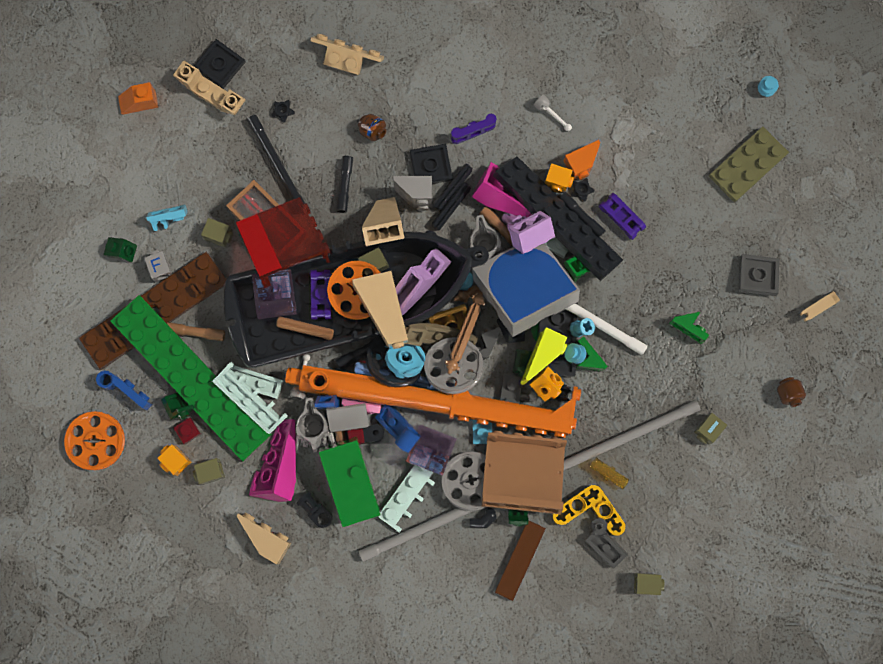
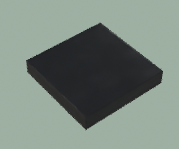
[194,39,246,89]
[410,143,453,184]

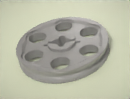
[424,337,483,394]
[442,452,486,511]

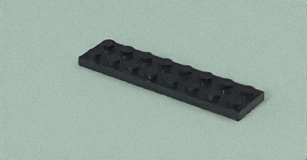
[493,156,623,281]

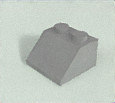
[393,176,432,211]

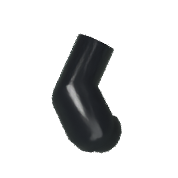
[470,508,497,529]

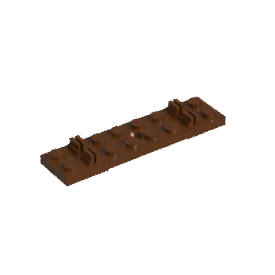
[79,251,226,370]

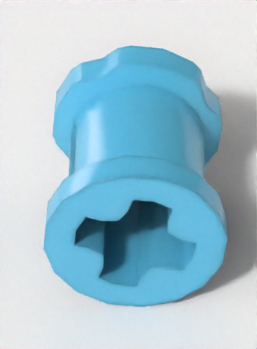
[570,318,595,338]

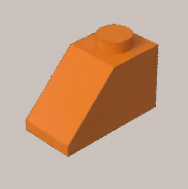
[118,82,158,115]
[563,140,600,180]

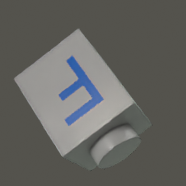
[144,251,173,283]

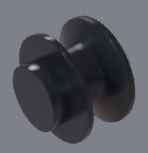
[555,384,572,403]

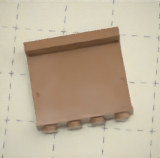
[481,431,567,514]

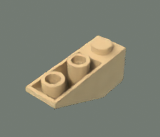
[237,512,291,564]

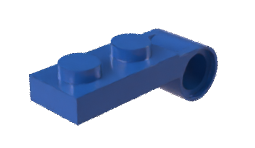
[96,370,152,410]
[375,405,421,453]

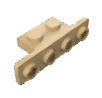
[310,34,384,75]

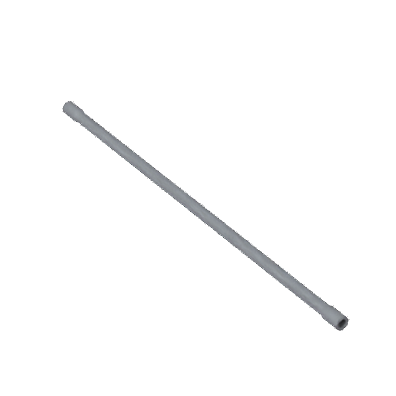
[359,400,701,562]

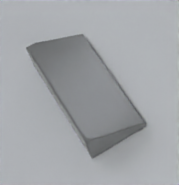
[326,403,369,432]

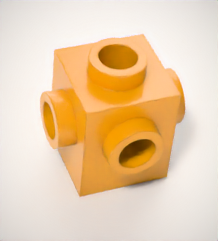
[529,366,564,402]

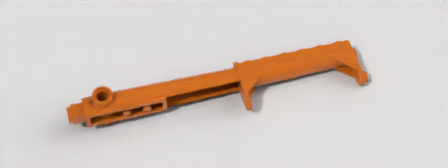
[285,365,581,438]

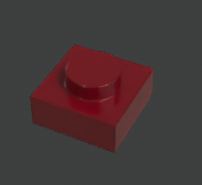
[174,417,201,444]

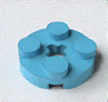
[385,344,425,379]

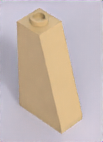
[362,197,404,246]
[352,271,408,349]

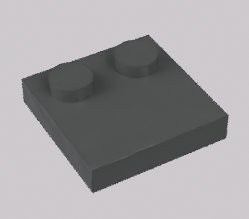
[738,254,780,296]

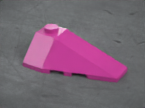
[472,162,532,217]
[249,419,296,502]

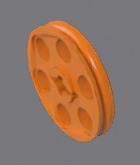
[327,261,381,320]
[64,411,125,470]

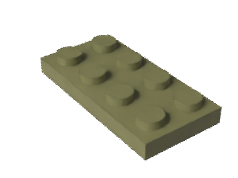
[709,127,789,203]

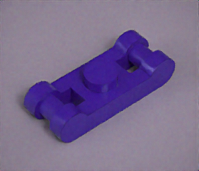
[451,113,497,144]
[599,193,646,240]
[311,270,331,319]

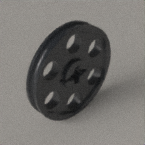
[366,336,424,387]

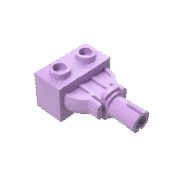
[502,211,555,254]

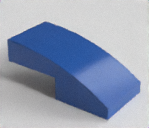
[314,395,341,409]

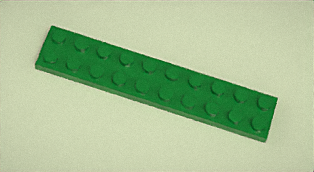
[111,295,272,462]

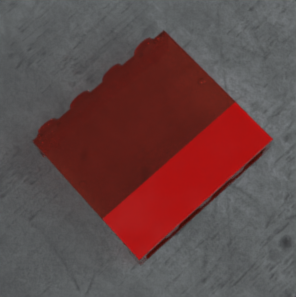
[236,197,330,288]

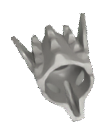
[469,215,504,260]
[295,397,336,453]

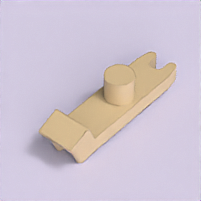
[800,291,840,322]

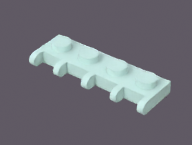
[212,362,288,434]
[378,457,444,533]

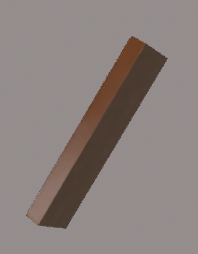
[495,521,546,601]

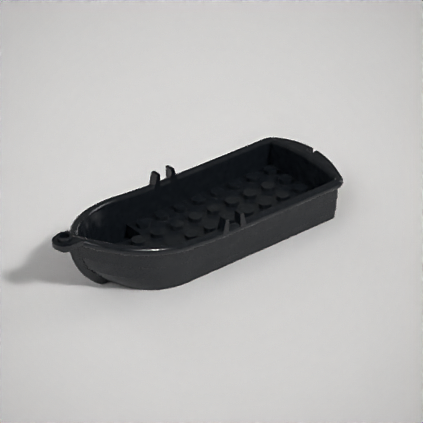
[223,232,489,368]

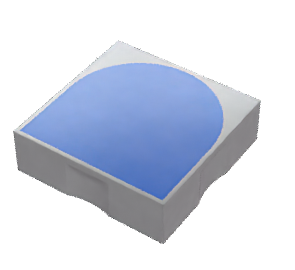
[472,243,580,337]

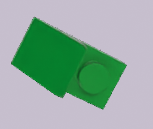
[564,257,590,282]
[669,312,709,344]
[576,337,608,372]

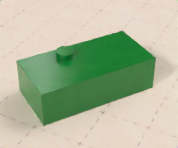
[319,437,381,527]

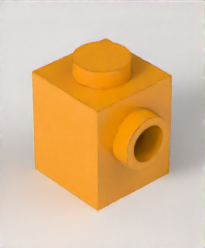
[545,163,574,193]
[158,444,192,476]

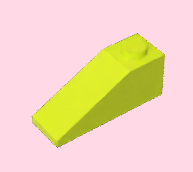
[520,327,567,385]

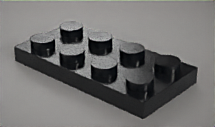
[537,302,578,377]

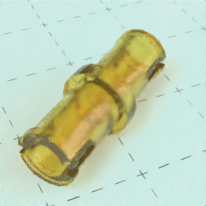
[590,457,629,490]

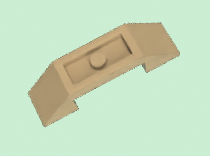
[173,61,245,115]

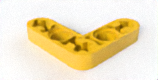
[552,485,625,536]

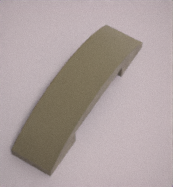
[405,323,478,348]

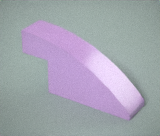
[395,249,452,315]

